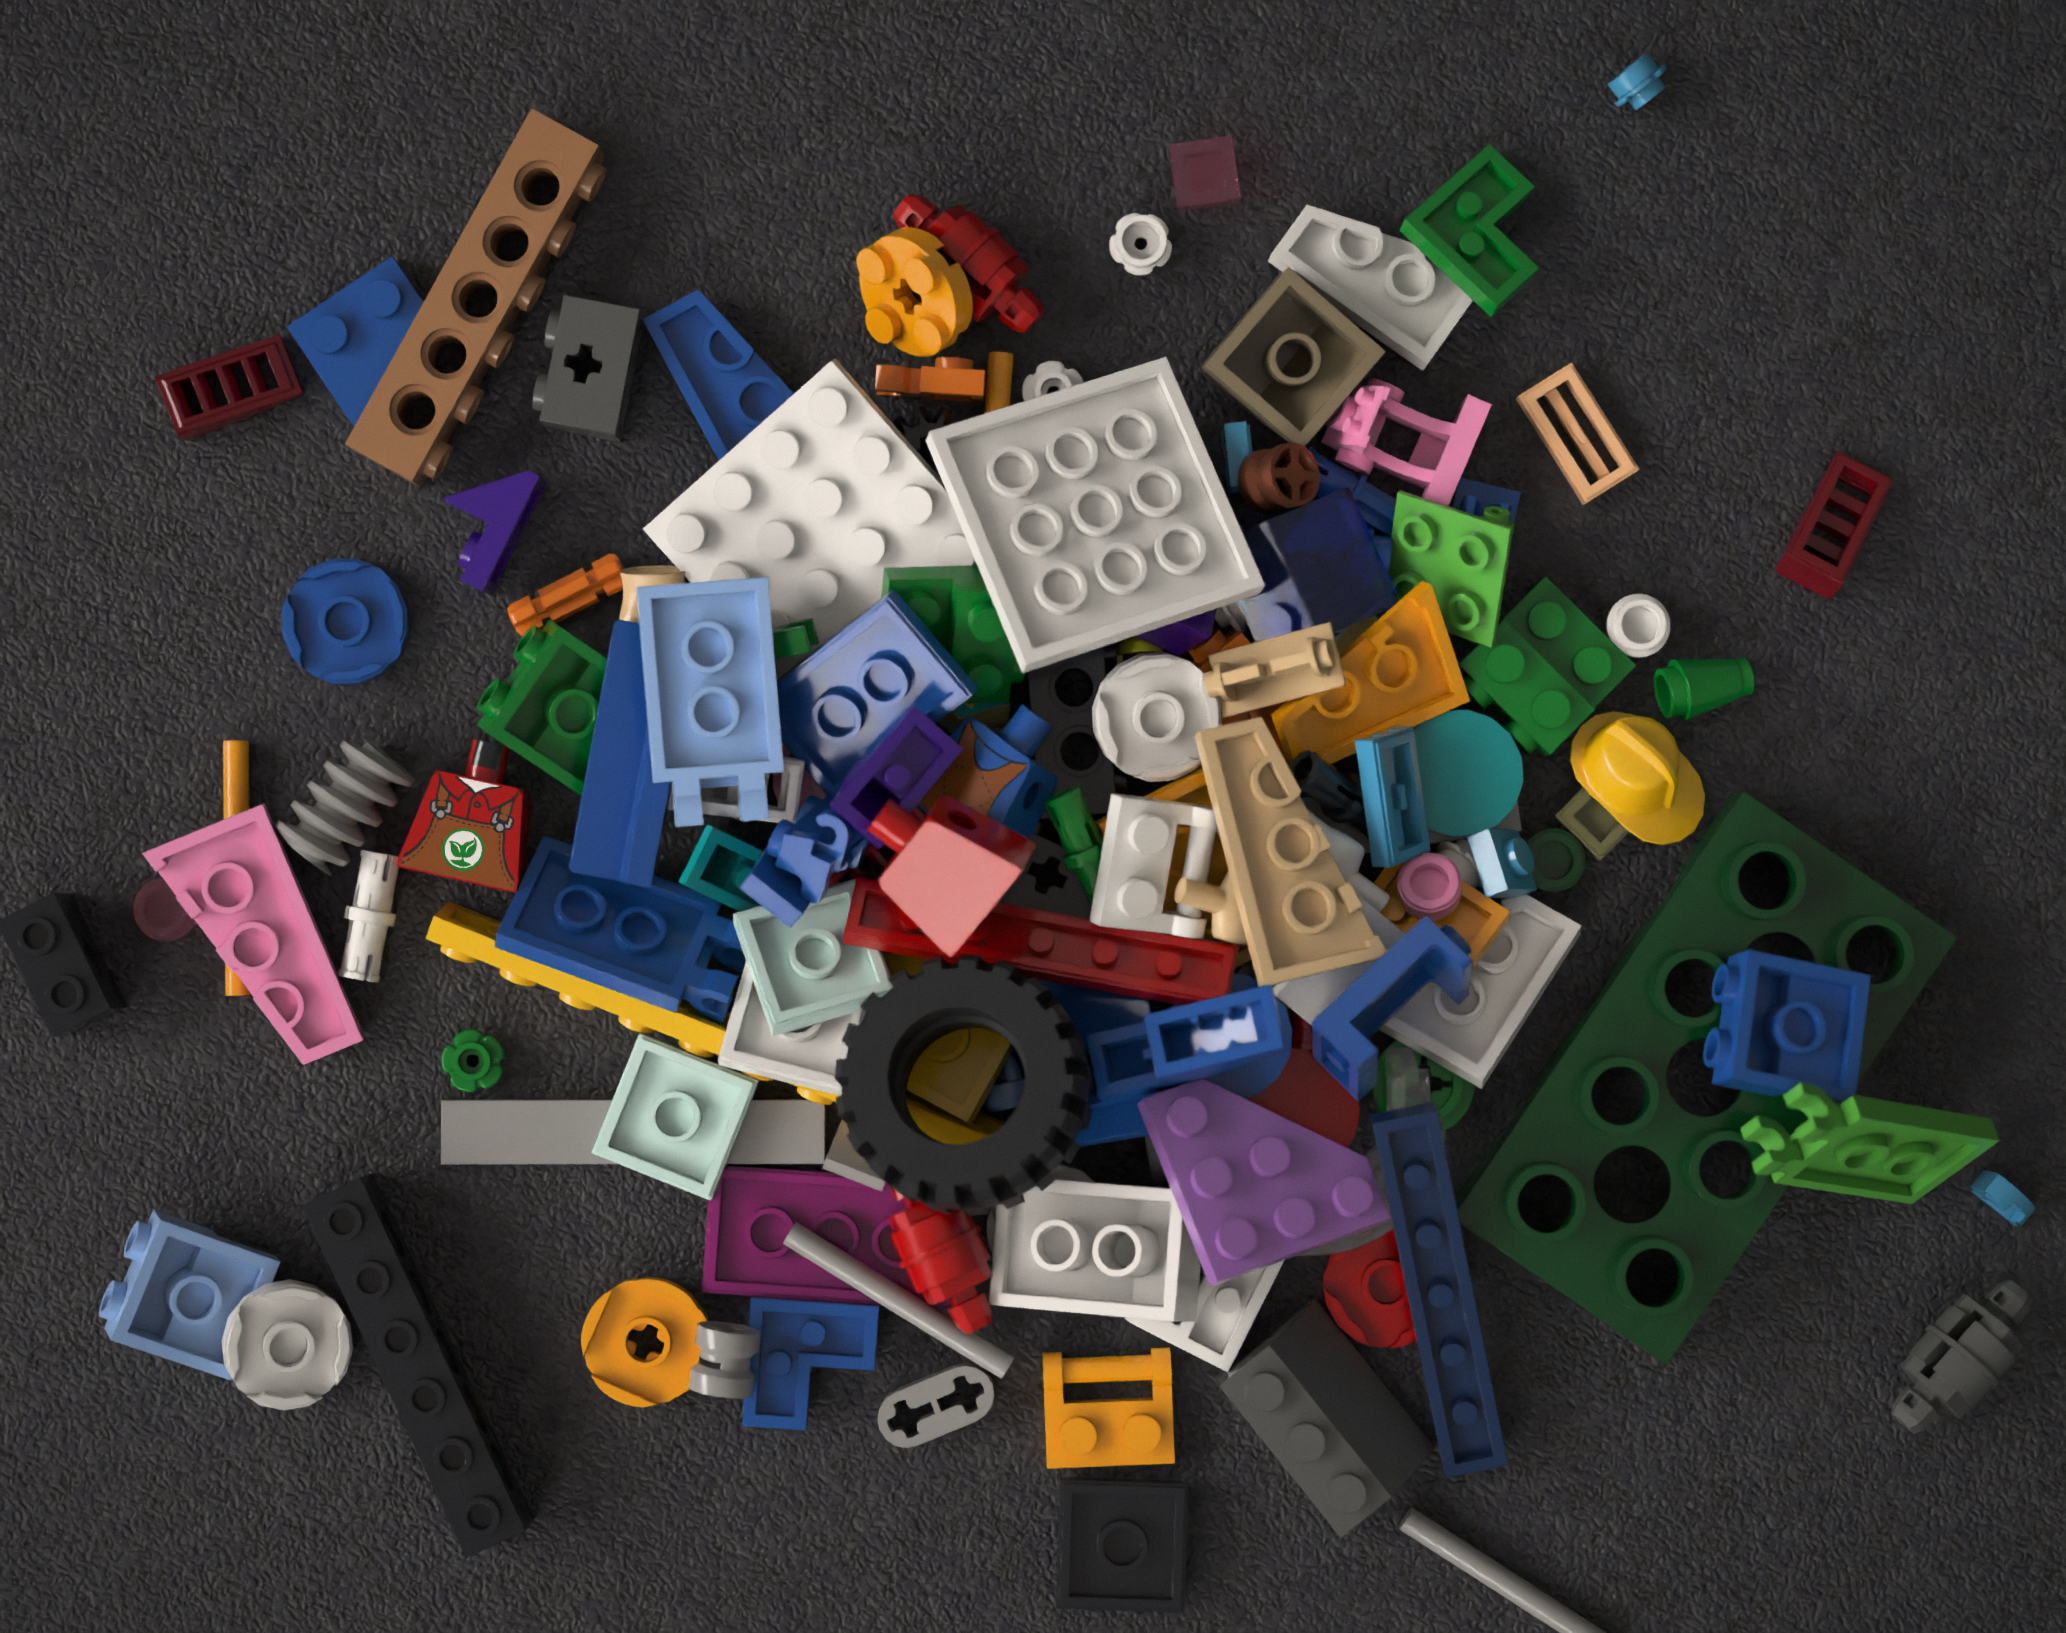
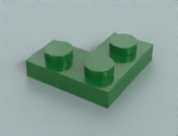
[1399,144,1539,317]

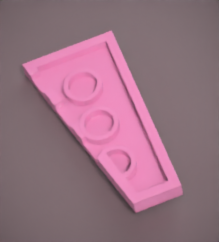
[142,803,365,1065]

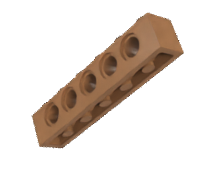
[345,108,607,488]

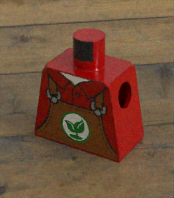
[397,739,531,893]

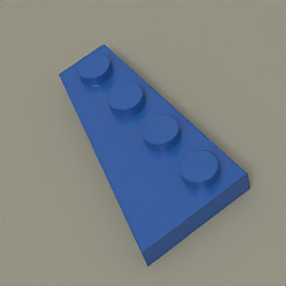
[642,289,794,461]

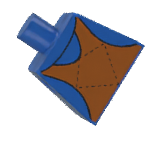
[917,704,1057,839]

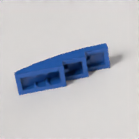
[1084,984,1286,1110]

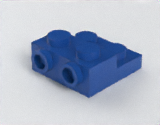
[1703,950,1871,1105]

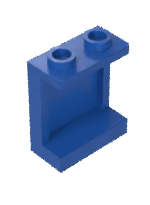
[1312,915,1473,1102]

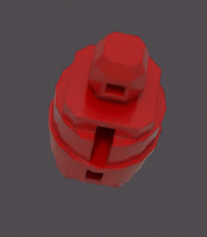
[893,193,1044,333]
[887,1186,993,1334]

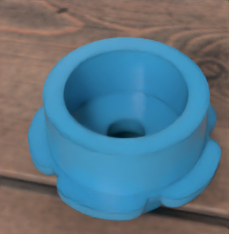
[1607,52,1667,111]

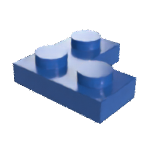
[742,1296,880,1431]

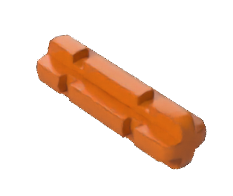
[507,554,625,637]

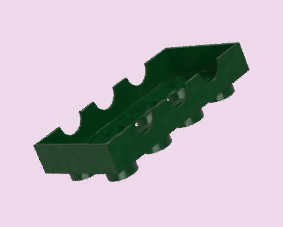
[1455,791,1957,1365]

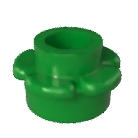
[441,1029,504,1092]

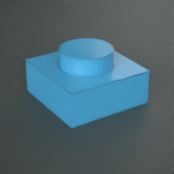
[1467,828,1537,898]

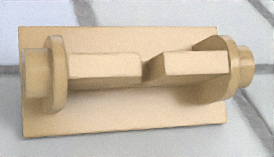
[1204,622,1346,718]

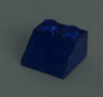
[1238,487,1400,642]

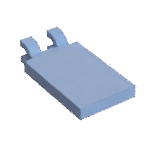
[636,577,784,827]

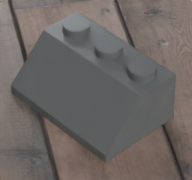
[1215,1298,1435,1538]

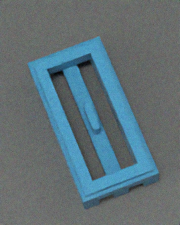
[1355,726,1430,867]

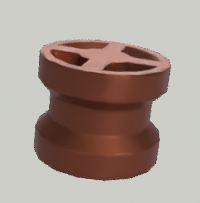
[1238,442,1320,514]

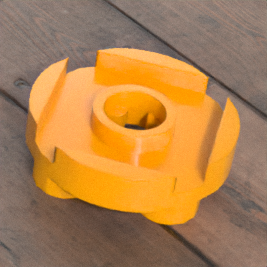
[856,227,973,357]
[581,1277,709,1408]

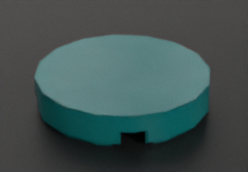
[1414,710,1524,837]

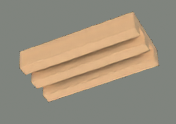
[1516,362,1640,505]

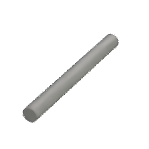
[783,1222,1014,1379]
[1398,1507,1607,1633]

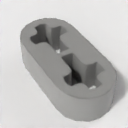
[877,1362,995,1448]

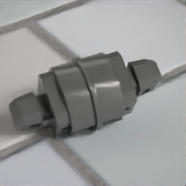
[1891,1279,2033,1434]

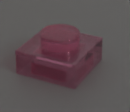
[1168,135,1241,212]

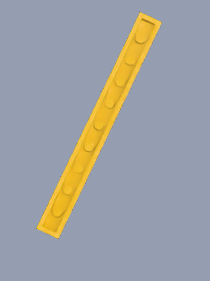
[425,901,1006,1145]

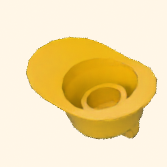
[1570,711,1705,845]

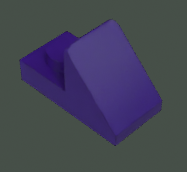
[443,470,547,596]
[829,706,963,849]

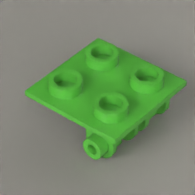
[1381,490,1515,648]

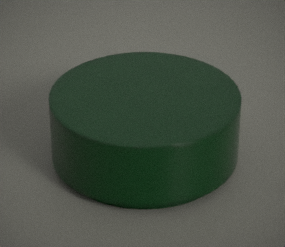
[1525,828,1586,892]

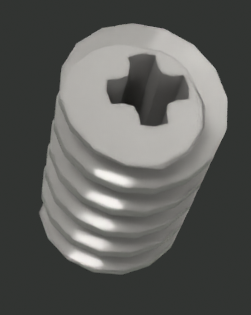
[274,736,415,876]

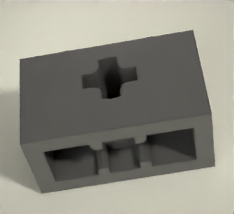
[532,295,645,443]

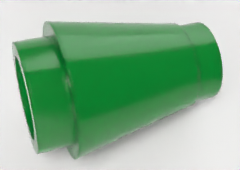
[1654,657,1754,722]

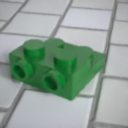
[881,565,1025,703]
[1458,576,1636,757]
[477,619,607,796]

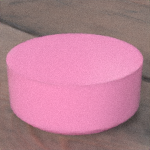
[1397,853,1462,921]

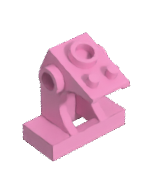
[1321,378,1492,506]

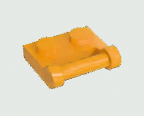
[1042,1347,1175,1469]

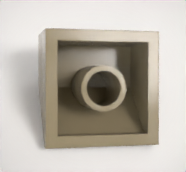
[1197,267,1386,446]

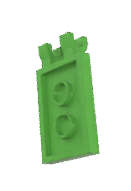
[1740,1082,2000,1204]

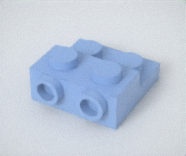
[99,1209,281,1380]

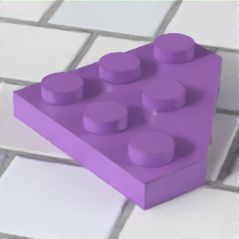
[1137,1079,1391,1287]

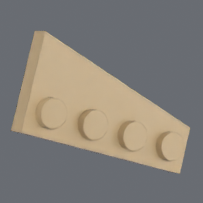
[1194,717,1387,987]

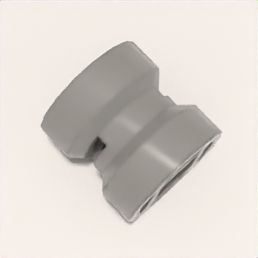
[688,1321,761,1399]

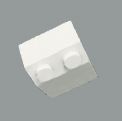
[989,1180,1201,1322]

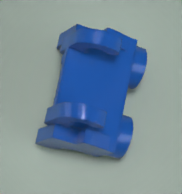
[767,795,870,904]

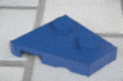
[287,256,424,427]

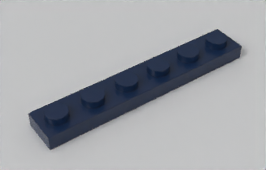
[1370,1102,1508,1478]

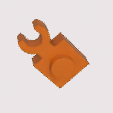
[875,357,986,404]

